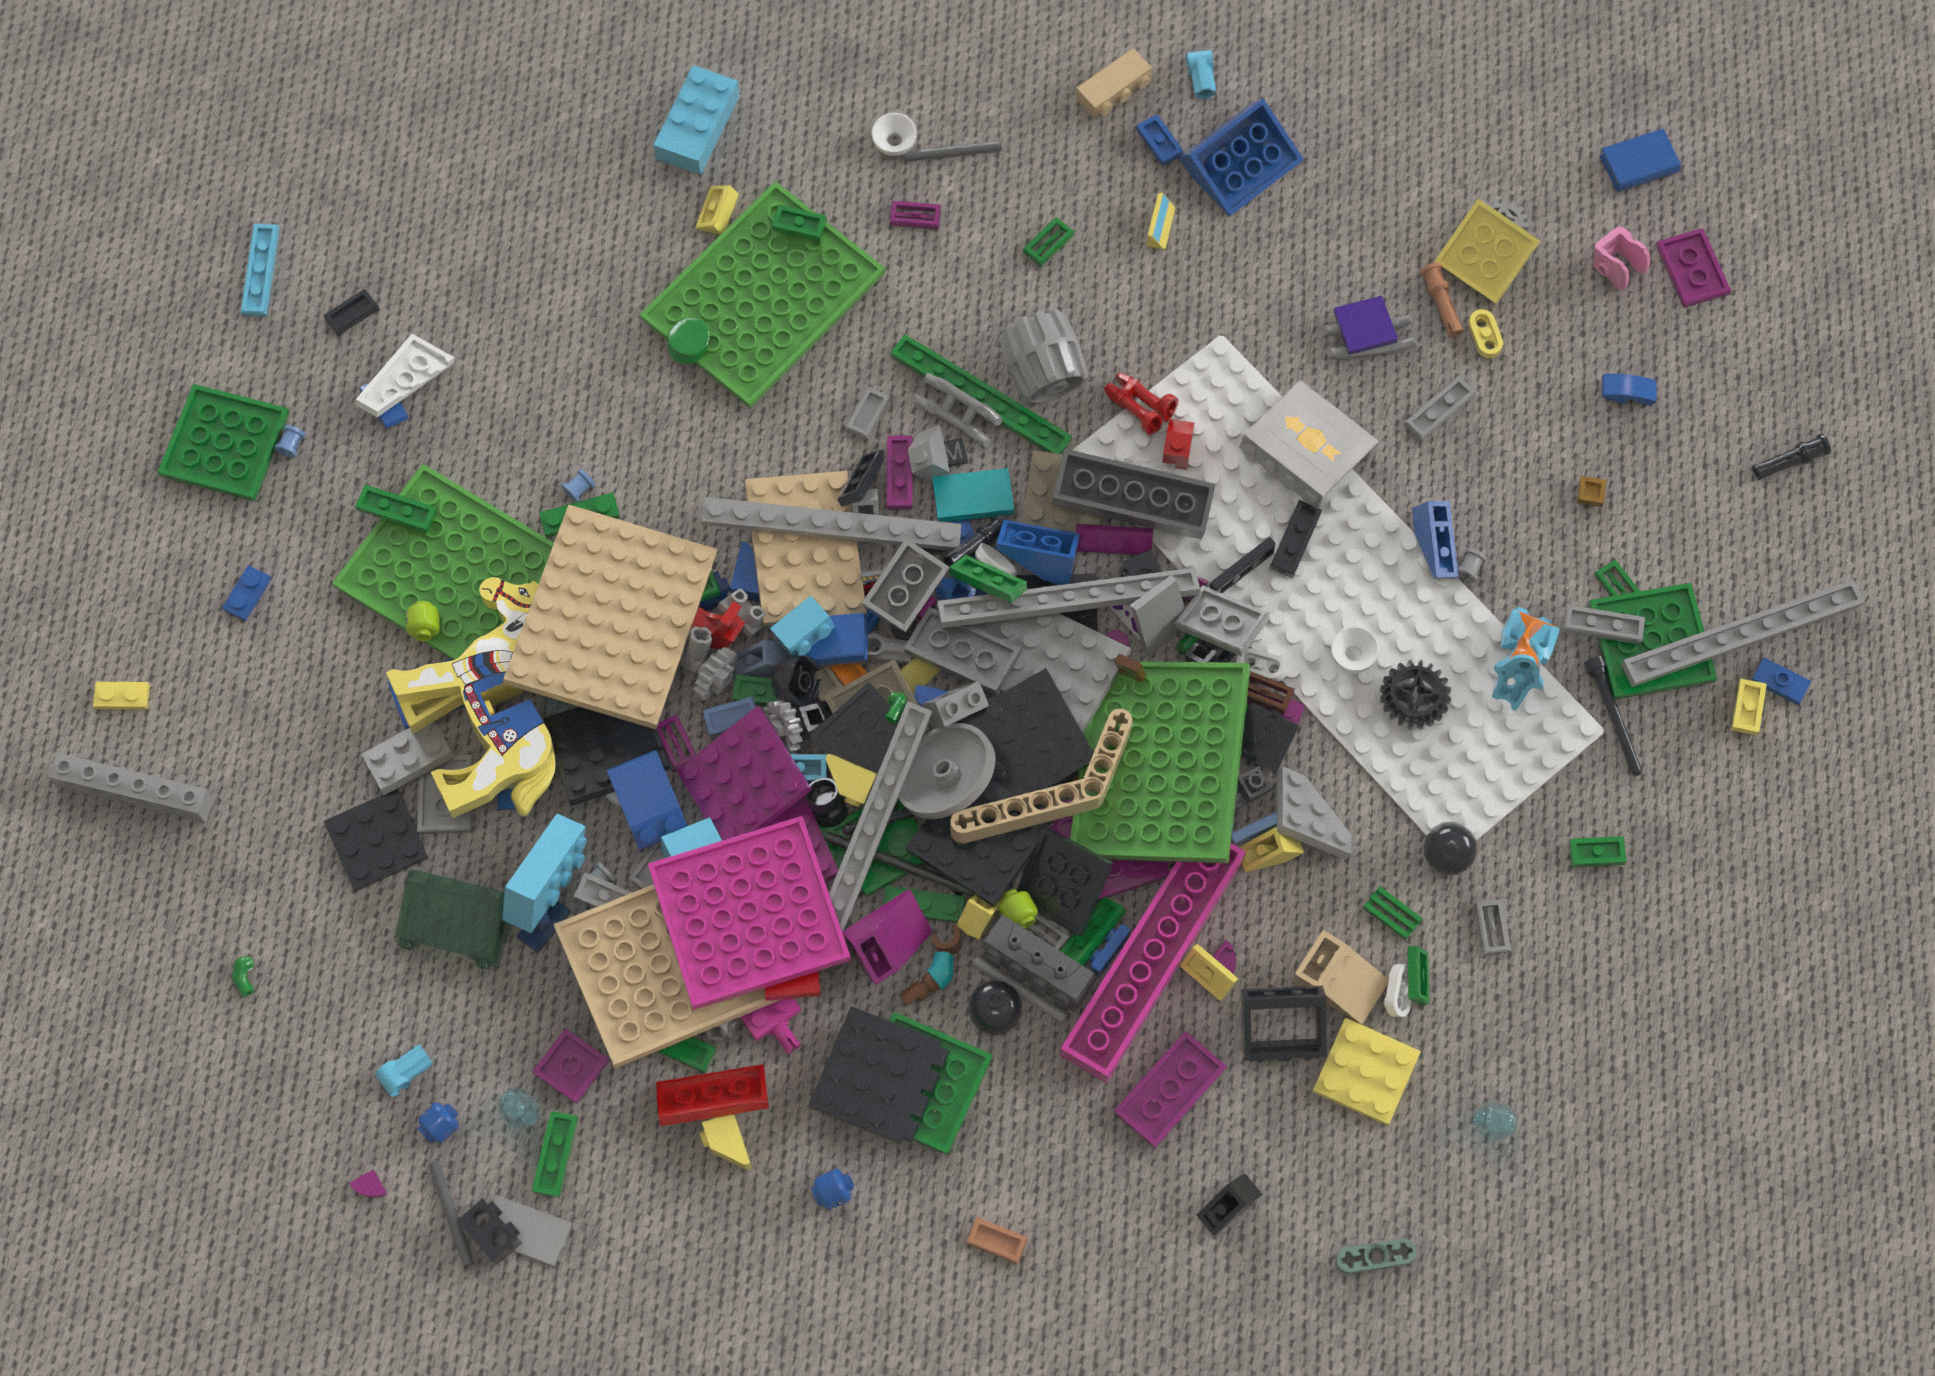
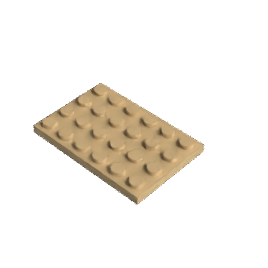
[745,471,867,627]

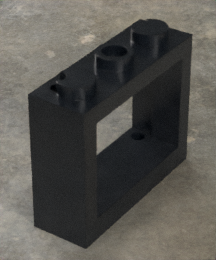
[1241,985,1327,1063]

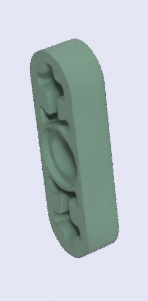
[1336,1238,1417,1274]

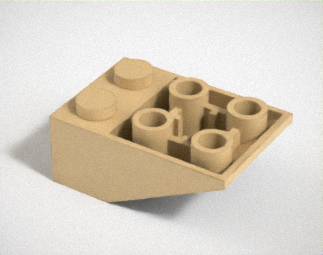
[1292,930,1389,1025]

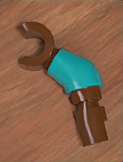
[899,924,963,1005]

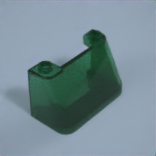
[394,870,512,970]

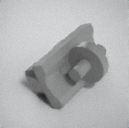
[717,589,767,639]

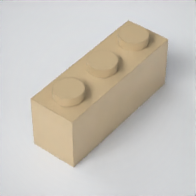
[1076,48,1152,119]

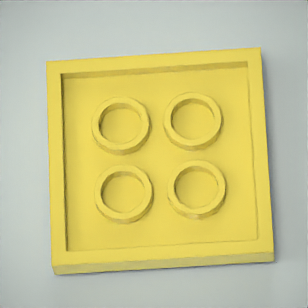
[1435,199,1540,304]
[1312,1018,1421,1126]

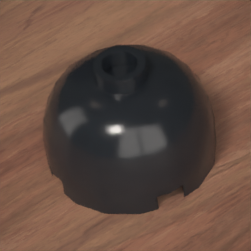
[771,655,821,708]
[1423,821,1477,875]
[968,980,1022,1035]

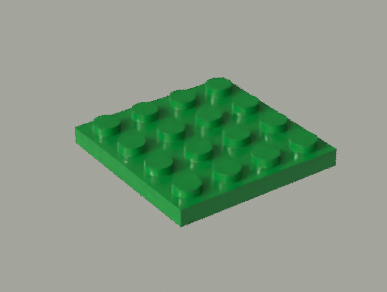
[157,384,290,501]
[1588,583,1717,700]
[889,1012,993,1156]

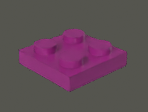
[532,1028,610,1105]

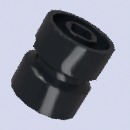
[805,778,848,828]

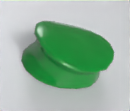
[667,318,710,364]

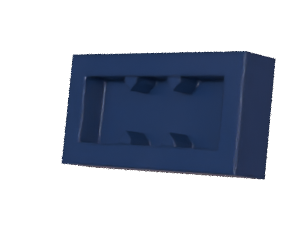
[516,901,572,954]

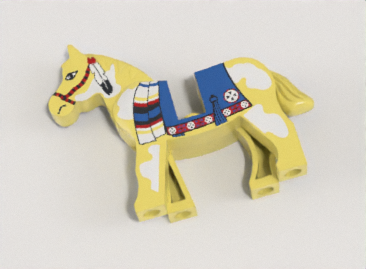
[386,577,556,818]

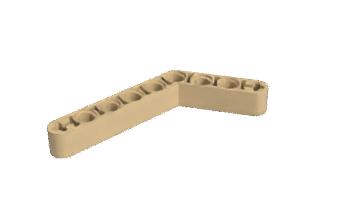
[951,709,1132,843]

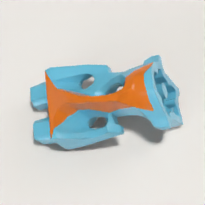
[1492,607,1560,711]

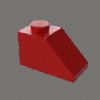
[1162,419,1195,470]

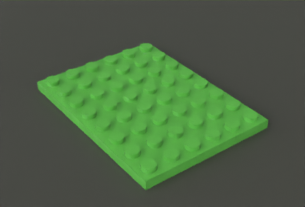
[640,181,886,409]
[332,464,554,660]
[1070,661,1251,863]

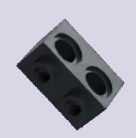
[457,1198,522,1266]

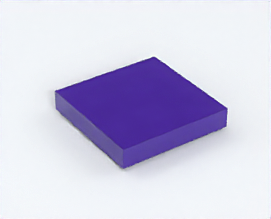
[1333,295,1398,355]

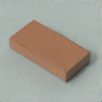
[966,1217,1028,1264]

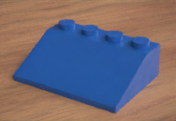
[1179,98,1304,216]

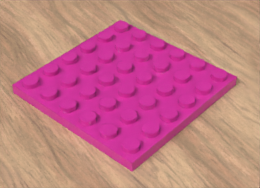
[648,816,851,1010]

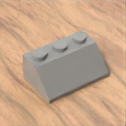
[862,538,949,632]

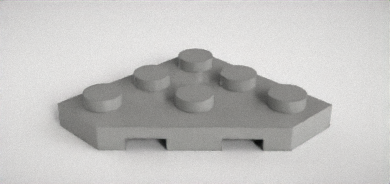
[1277,767,1351,860]

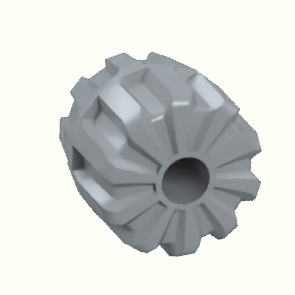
[999,309,1088,403]

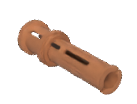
[1420,262,1464,338]

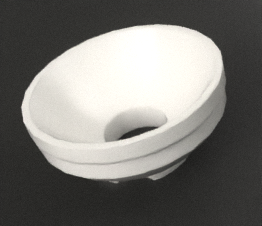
[872,113,917,156]
[975,543,1017,576]
[1331,626,1379,673]

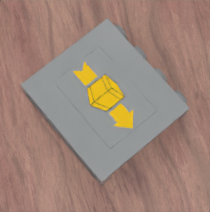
[1239,380,1379,510]

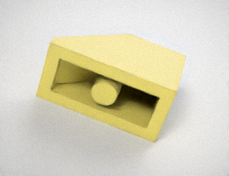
[826,754,878,807]
[1239,827,1304,872]
[957,891,1007,940]
[699,1114,752,1170]

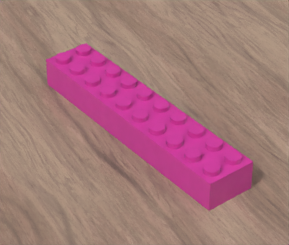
[1060,843,1246,1084]

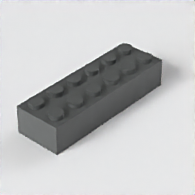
[1051,448,1216,540]

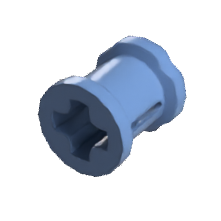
[274,425,306,458]
[561,469,595,502]

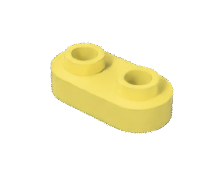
[1468,309,1503,358]

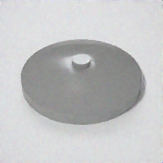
[898,723,995,819]

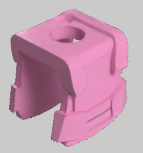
[1593,226,1650,291]

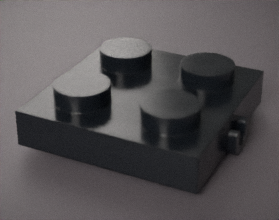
[1241,701,1300,773]

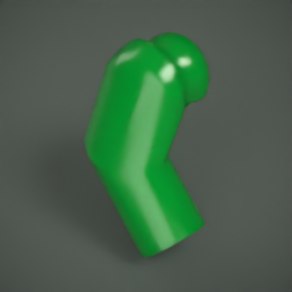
[885,692,907,724]
[232,956,255,998]

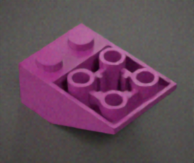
[842,889,933,985]

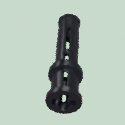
[1752,433,1831,480]
[943,515,1005,567]

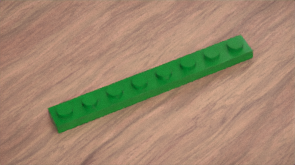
[890,334,1072,454]

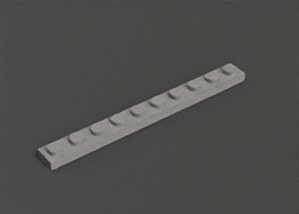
[701,497,961,551]
[937,568,1200,628]
[1621,579,1865,687]
[829,701,932,932]

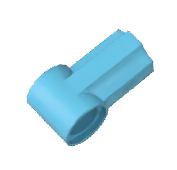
[1186,50,1216,99]
[375,1044,433,1097]

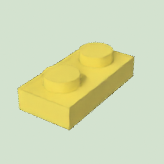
[1731,679,1767,736]
[93,682,150,710]
[1180,944,1238,1001]

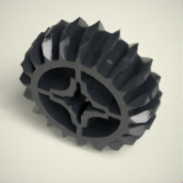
[1380,660,1451,730]

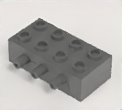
[984,915,1094,1013]

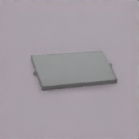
[485,1195,572,1266]

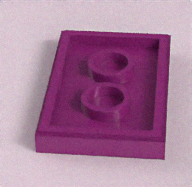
[1656,228,1731,308]

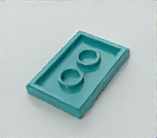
[932,468,1015,522]

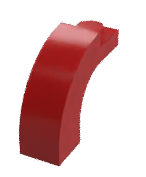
[691,601,745,649]

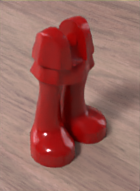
[1104,372,1179,435]

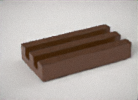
[1247,671,1295,714]

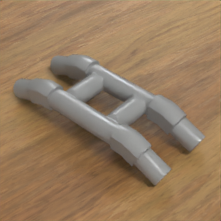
[1323,314,1418,360]
[912,372,1002,448]

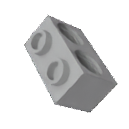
[922,681,989,728]

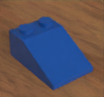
[996,520,1080,585]
[607,750,687,850]

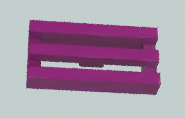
[890,200,941,230]
[657,714,696,772]

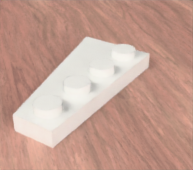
[355,334,455,417]

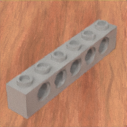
[48,753,214,822]

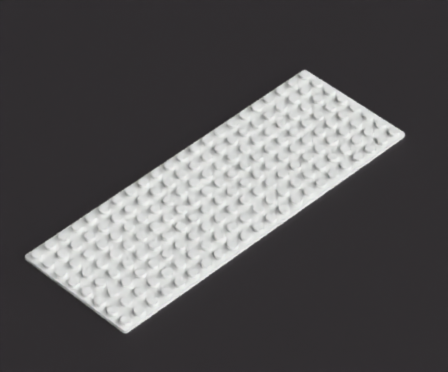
[1073,336,1604,841]

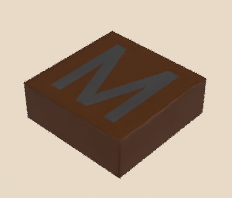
[1114,654,1146,683]

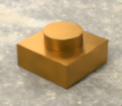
[1577,476,1607,507]

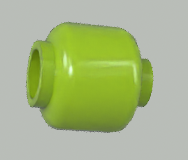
[406,601,440,642]
[998,889,1038,929]

